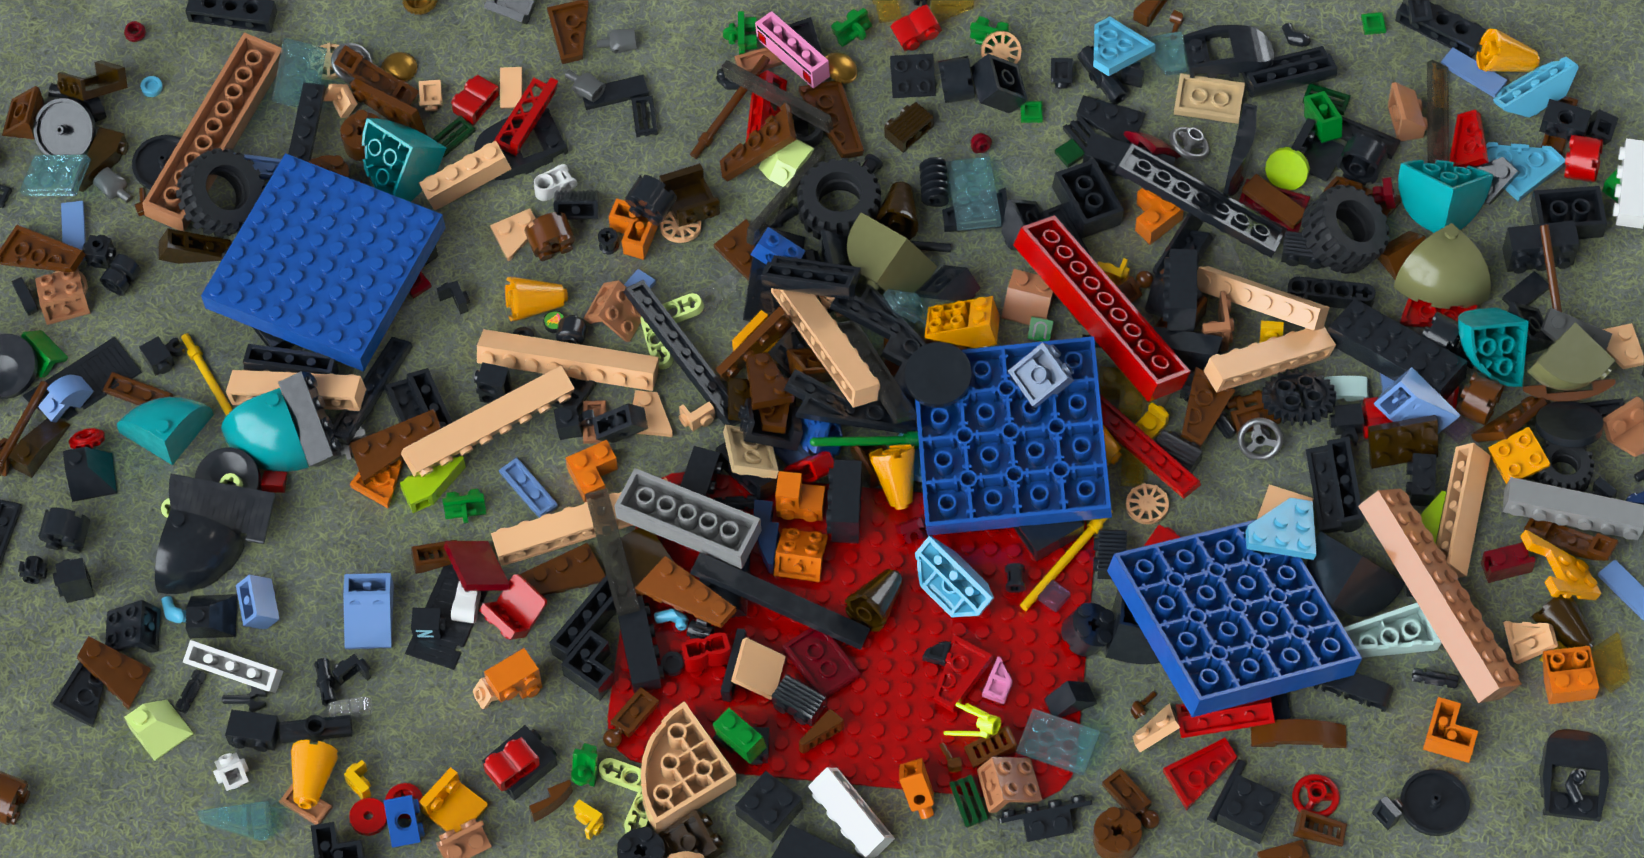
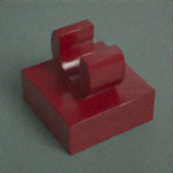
[1372,177,1396,209]
[409,272,432,299]
[895,517,924,544]

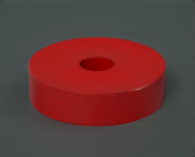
[349,798,387,836]

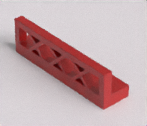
[746,70,787,141]
[493,77,558,156]
[1176,697,1275,738]

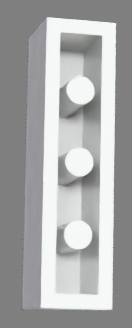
[1613,138,1644,229]
[183,640,284,693]
[808,767,895,858]

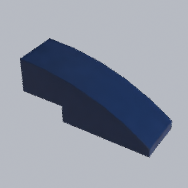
[754,500,780,574]

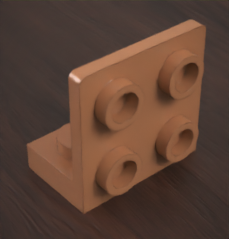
[35,268,90,325]
[583,280,641,342]
[1202,291,1234,351]
[1603,397,1644,457]
[977,757,1042,813]
[436,818,492,858]

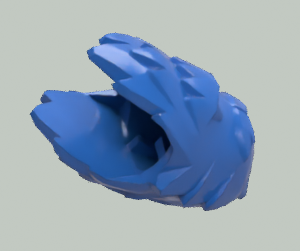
[800,403,843,459]

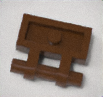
[1226,390,1281,435]

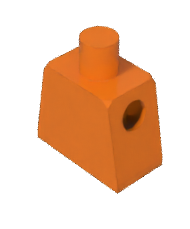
[899,758,934,819]

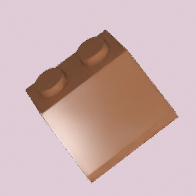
[1388,82,1428,141]
[1001,269,1056,326]

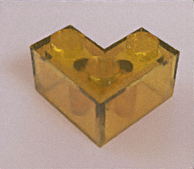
[1098,366,1143,421]

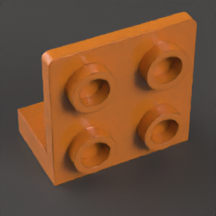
[774,528,828,582]

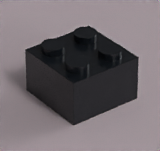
[970,54,1028,113]
[735,771,803,843]
[1216,775,1282,844]

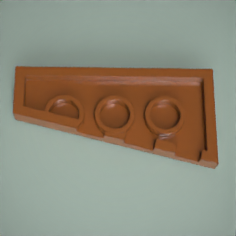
[635,556,736,628]

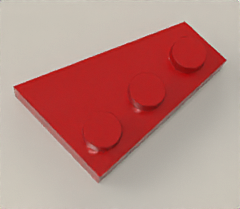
[1449,109,1489,168]
[1400,298,1477,327]
[934,635,993,713]
[1163,738,1237,811]

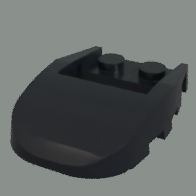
[1183,25,1274,78]
[1223,102,1257,196]
[474,108,568,180]
[1539,729,1609,822]

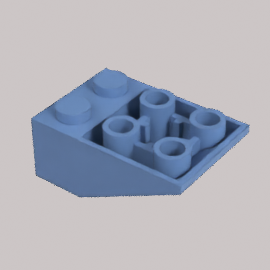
[1374,367,1460,434]
[343,573,394,649]

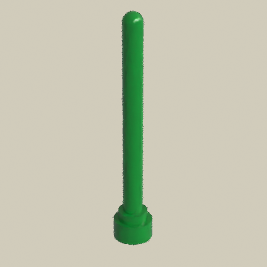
[810,431,919,450]

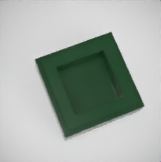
[1054,139,1085,168]

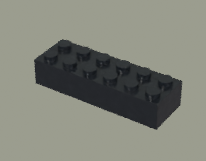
[1328,299,1467,400]

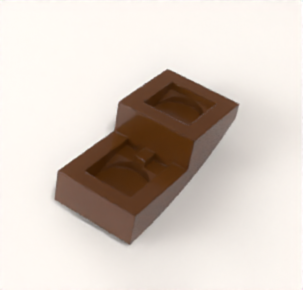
[529,780,573,822]

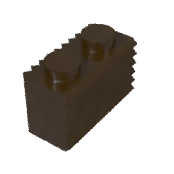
[884,102,934,152]

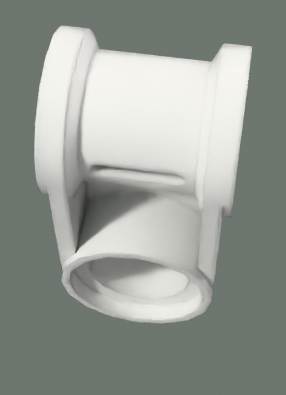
[534,164,577,201]
[451,581,481,624]

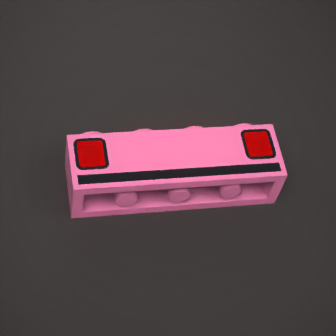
[755,11,830,88]

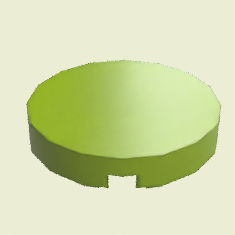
[1265,147,1310,190]

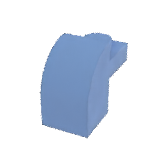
[38,375,94,422]

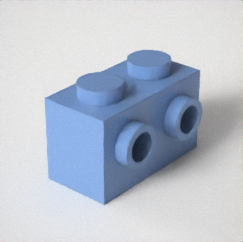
[236,575,279,629]

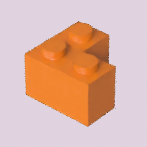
[1135,188,1184,245]
[609,198,658,260]
[565,440,618,503]
[775,471,826,522]
[484,648,543,703]
[1423,697,1478,763]

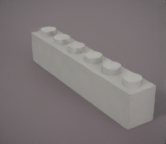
[1503,477,1644,540]

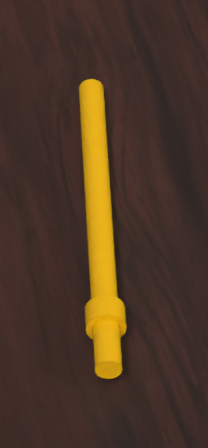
[181,333,233,416]
[1020,510,1113,611]

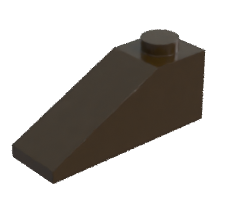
[76,127,129,192]
[159,228,231,264]
[9,418,70,478]

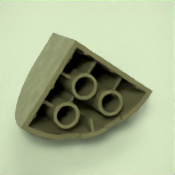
[847,213,937,296]
[1394,223,1491,309]
[1527,322,1615,391]

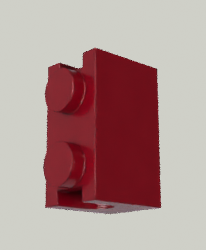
[1481,542,1536,583]

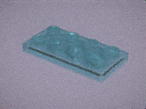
[946,156,1001,231]

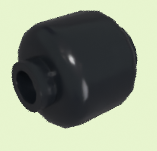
[556,315,587,345]

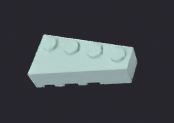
[1343,603,1441,657]

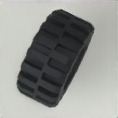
[176,148,265,236]
[797,158,881,240]
[1301,185,1389,274]

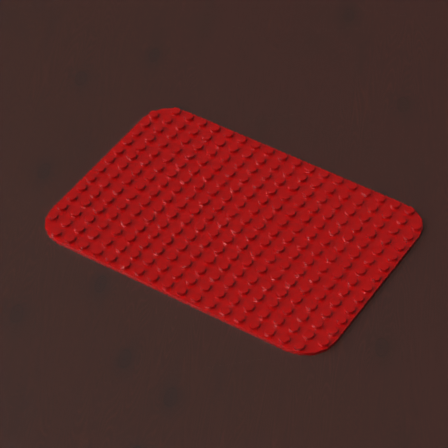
[607,472,1095,799]

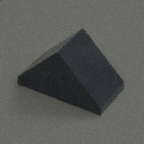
[1044,681,1097,720]

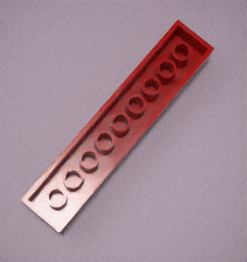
[1013,215,1191,402]

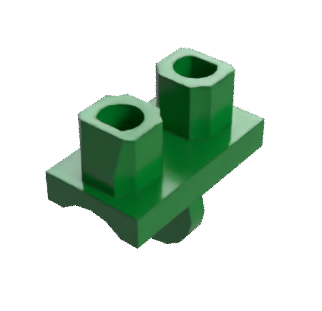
[831,8,872,47]
[723,11,757,55]
[970,16,1009,53]
[442,489,486,524]
[571,743,598,787]

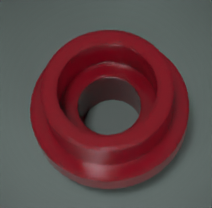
[124,21,146,42]
[970,133,992,154]

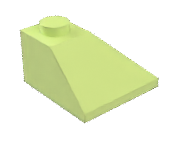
[759,139,814,189]
[124,700,194,761]

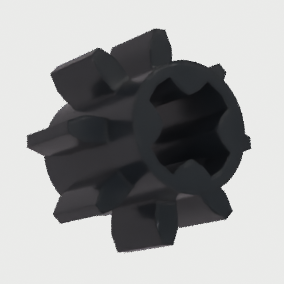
[18,556,48,584]
[687,618,715,639]

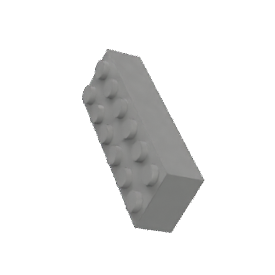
[614,468,762,569]

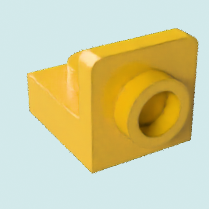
[1097,258,1130,285]
[1259,321,1284,343]
[1135,402,1169,440]
[344,760,371,799]
[573,799,604,840]

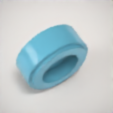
[140,76,163,97]

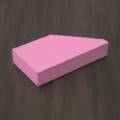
[982,656,1013,704]

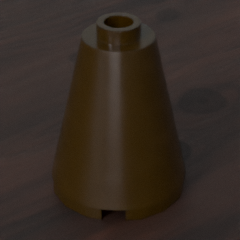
[875,181,919,240]
[845,569,903,632]
[1531,594,1594,649]

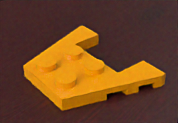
[1520,530,1601,600]

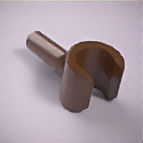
[1169,10,1183,41]
[134,188,145,217]
[1130,691,1157,719]
[939,743,962,772]

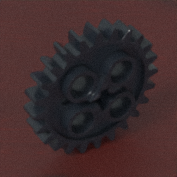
[1262,368,1336,426]

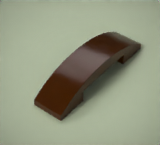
[333,45,419,106]
[1522,379,1616,401]
[1524,518,1619,561]
[1251,719,1346,748]

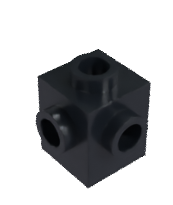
[82,235,116,269]

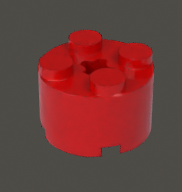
[1564,135,1603,183]

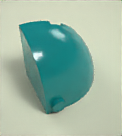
[362,118,446,202]
[1398,160,1493,233]
[1458,307,1529,387]
[221,388,309,472]
[117,397,214,465]

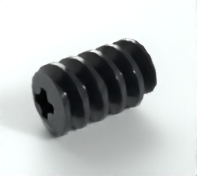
[919,157,949,207]

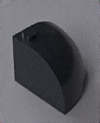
[155,509,245,594]
[1307,531,1405,617]
[1105,590,1160,664]

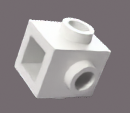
[213,753,249,791]

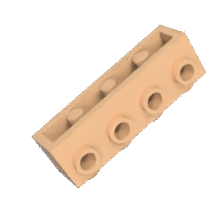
[419,141,512,210]

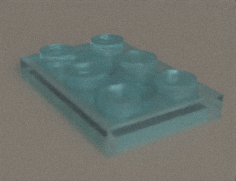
[272,38,327,108]
[19,155,91,196]
[1017,709,1100,776]

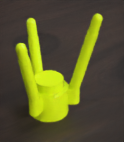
[944,702,1001,739]

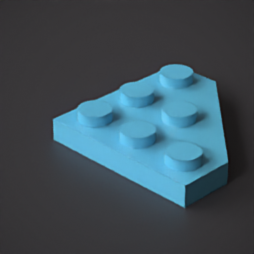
[1093,17,1156,76]
[1479,142,1565,201]
[1245,498,1316,560]

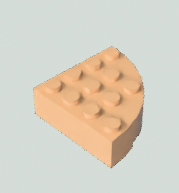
[641,702,737,834]

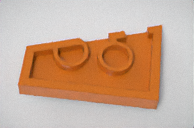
[350,459,404,508]

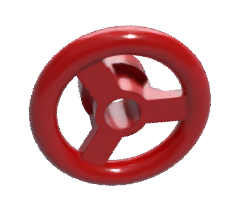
[1292,774,1340,817]

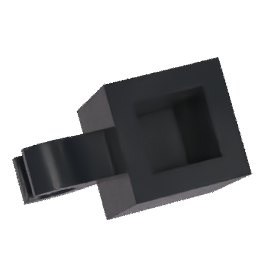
[139,336,186,376]
[1329,403,1364,446]
[554,405,595,440]

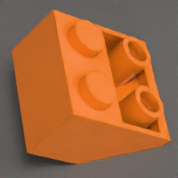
[1543,646,1599,704]

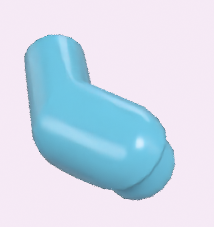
[161,596,186,623]
[654,609,689,631]

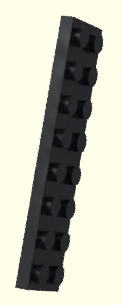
[1115,144,1287,258]

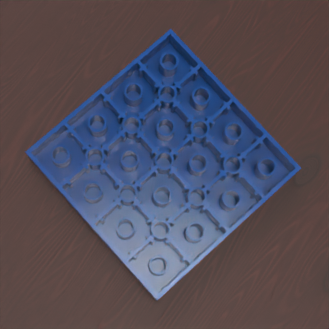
[201,153,446,372]
[915,336,1112,536]
[1107,519,1362,717]

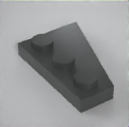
[1541,308,1612,351]

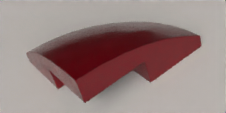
[1123,131,1181,159]

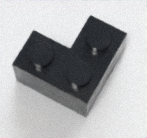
[561,630,615,700]
[311,822,365,858]

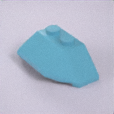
[1493,57,1578,118]
[915,536,994,617]

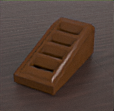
[1133,0,1168,27]
[411,540,457,574]
[799,709,844,754]
[964,726,1017,768]
[1293,809,1347,847]

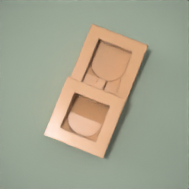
[500,67,523,109]

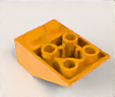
[925,296,1000,348]

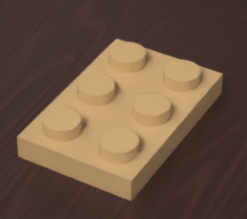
[1174,74,1245,124]
[723,425,779,479]

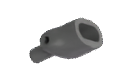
[597,28,637,53]
[565,70,605,102]
[93,167,132,203]

